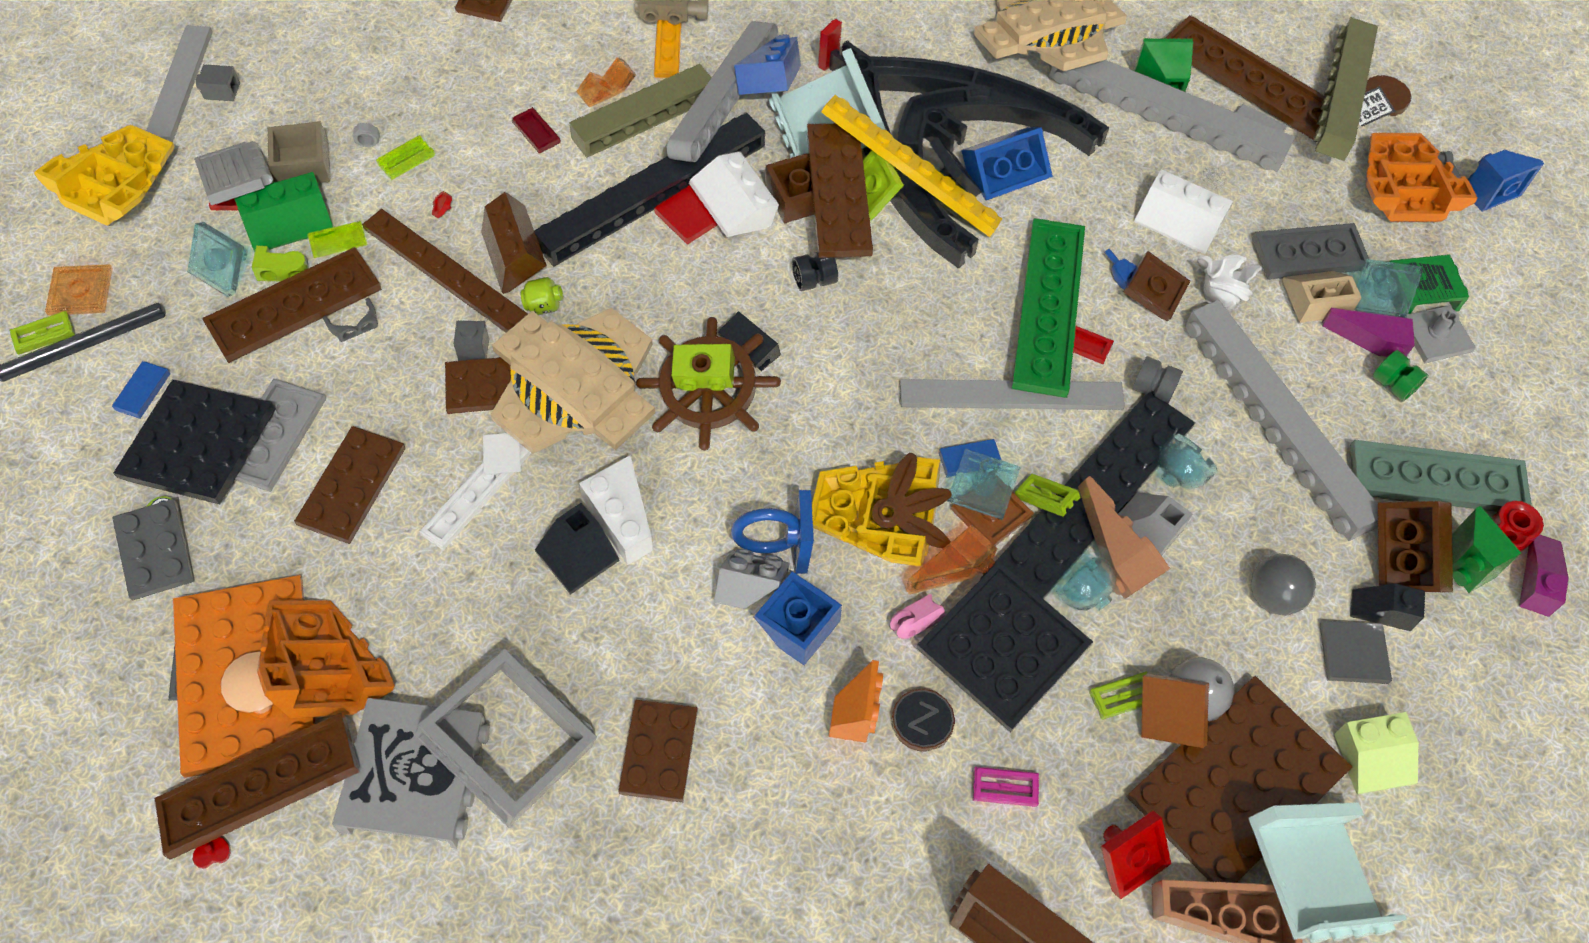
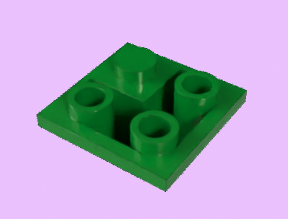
[1133,38,1193,92]

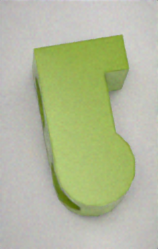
[251,246,309,282]

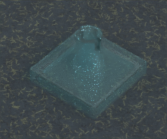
[187,222,247,297]
[1354,259,1423,318]
[947,449,1021,520]

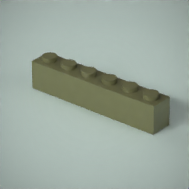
[569,64,712,158]

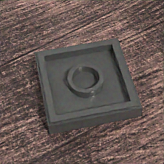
[1319,620,1392,684]

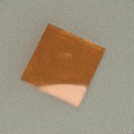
[45,264,112,316]

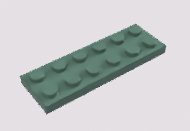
[1350,440,1532,512]

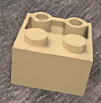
[1282,271,1362,323]

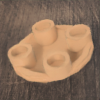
[221,652,273,714]

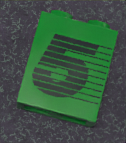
[1381,254,1469,317]

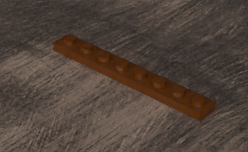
[362,208,528,333]

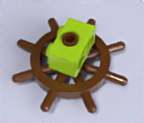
[636,317,781,451]

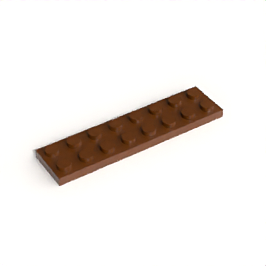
[1165,15,1325,142]

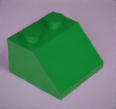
[1452,506,1521,593]

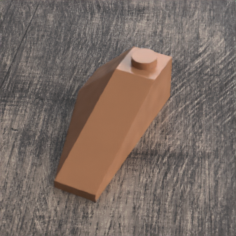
[1078,476,1171,599]

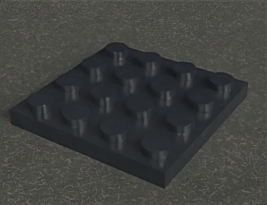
[113,379,276,505]
[916,561,1093,733]

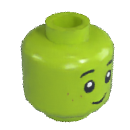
[520,277,564,315]

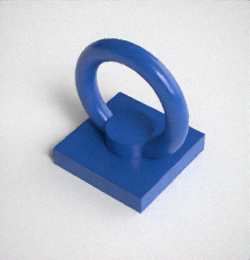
[731,490,814,574]

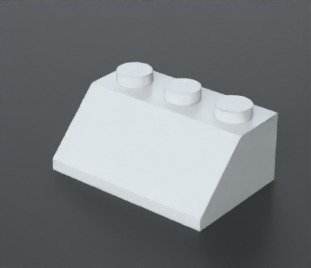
[689,152,779,237]
[1134,169,1233,254]

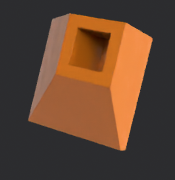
[829,660,884,743]

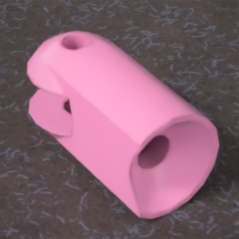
[890,594,946,639]

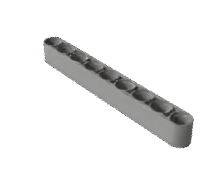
[667,21,778,162]

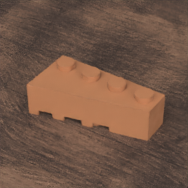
[1151,880,1302,943]

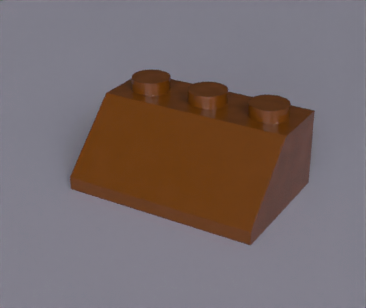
[481,192,547,294]
[1378,501,1453,593]

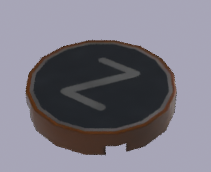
[891,689,955,752]

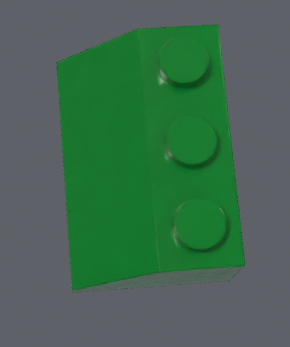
[235,172,334,253]

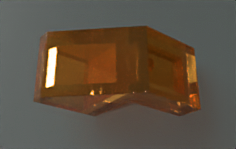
[576,57,636,107]

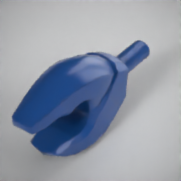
[1105,248,1137,290]

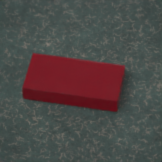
[512,107,561,154]

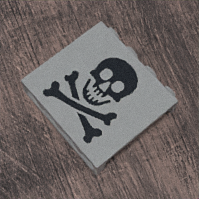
[332,698,490,849]

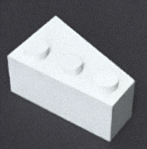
[579,456,653,565]

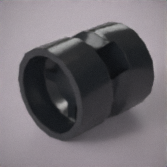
[792,252,838,292]

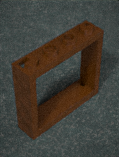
[950,863,1094,943]

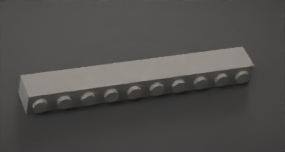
[1049,60,1295,172]
[1185,300,1378,541]

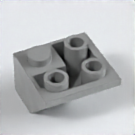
[1118,493,1193,556]
[714,549,790,609]

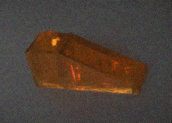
[906,525,997,594]

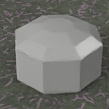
[353,123,380,147]

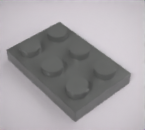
[112,499,195,601]

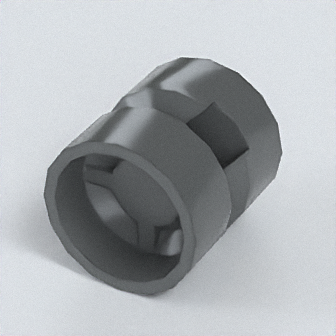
[1132,356,1183,404]

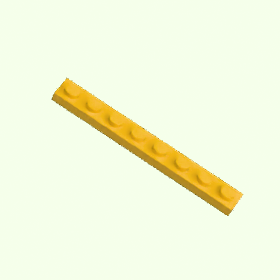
[821,95,1002,237]

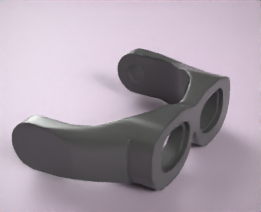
[322,298,378,342]

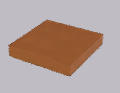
[951,474,1034,549]
[1141,674,1209,748]

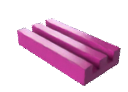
[973,767,1039,807]

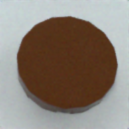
[1365,75,1412,116]

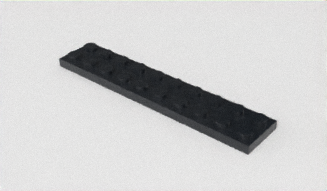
[980,392,1196,599]

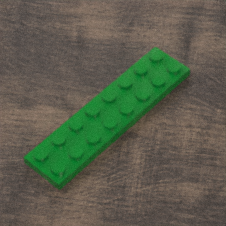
[1011,218,1086,398]

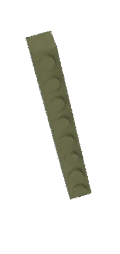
[1314,17,1378,161]

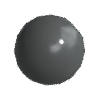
[1251,553,1316,616]

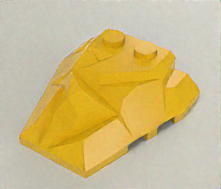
[34,125,175,226]
[812,457,941,566]

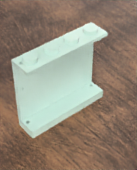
[769,48,886,158]
[1249,802,1407,943]

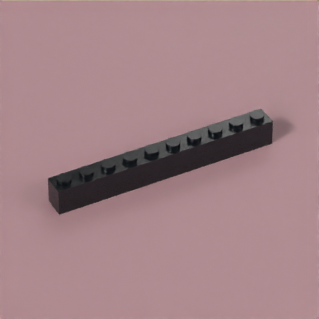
[534,112,765,267]

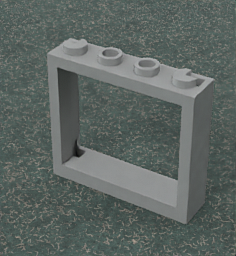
[415,649,597,828]

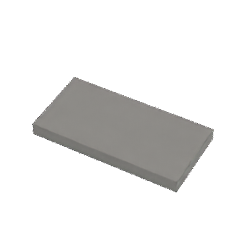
[235,378,326,492]

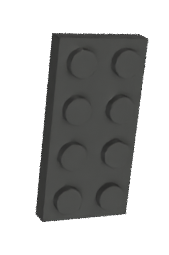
[1252,223,1371,280]

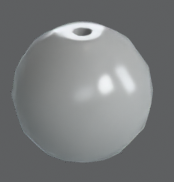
[1170,657,1234,721]

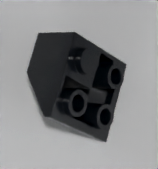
[535,503,620,595]

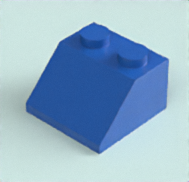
[1468,150,1544,212]
[755,571,842,665]

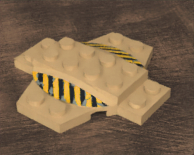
[974,0,1127,72]
[491,308,655,454]

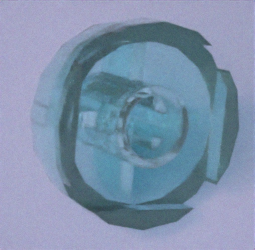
[1158,433,1218,489]
[1055,553,1116,611]

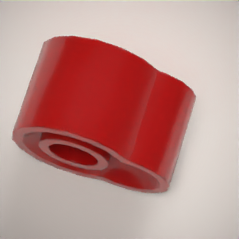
[1491,501,1544,552]

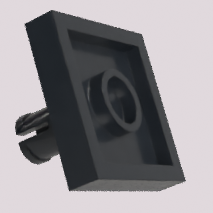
[929,137,982,197]

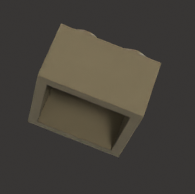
[267,121,330,183]

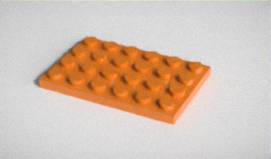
[173,575,315,778]

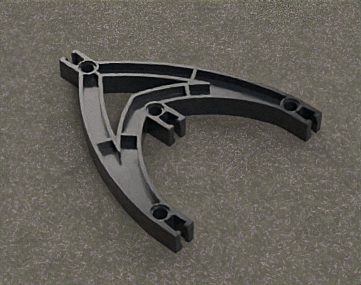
[829,40,1109,269]

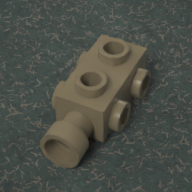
[635,0,709,25]

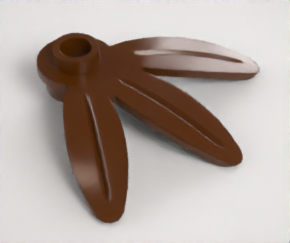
[872,453,952,549]

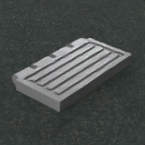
[194,141,273,206]

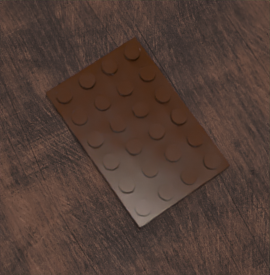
[1126,675,1353,883]

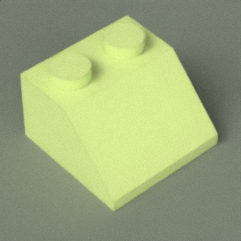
[1334,712,1418,794]

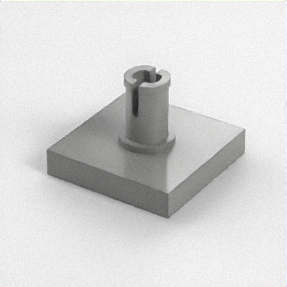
[1402,305,1476,364]

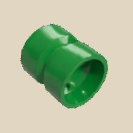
[1372,350,1429,402]

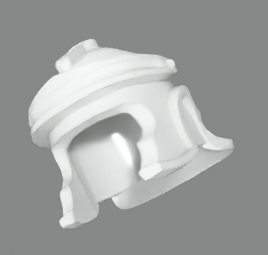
[1197,255,1262,309]

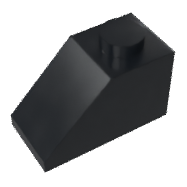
[1350,584,1425,632]

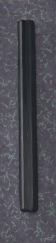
[0,302,165,382]

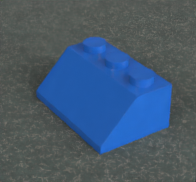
[961,127,1053,200]

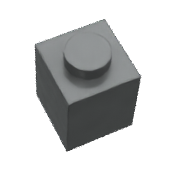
[196,64,240,102]
[453,320,489,361]

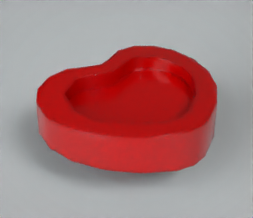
[432,191,452,218]
[193,837,231,869]

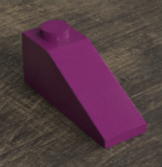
[1322,308,1415,357]
[1519,535,1569,617]

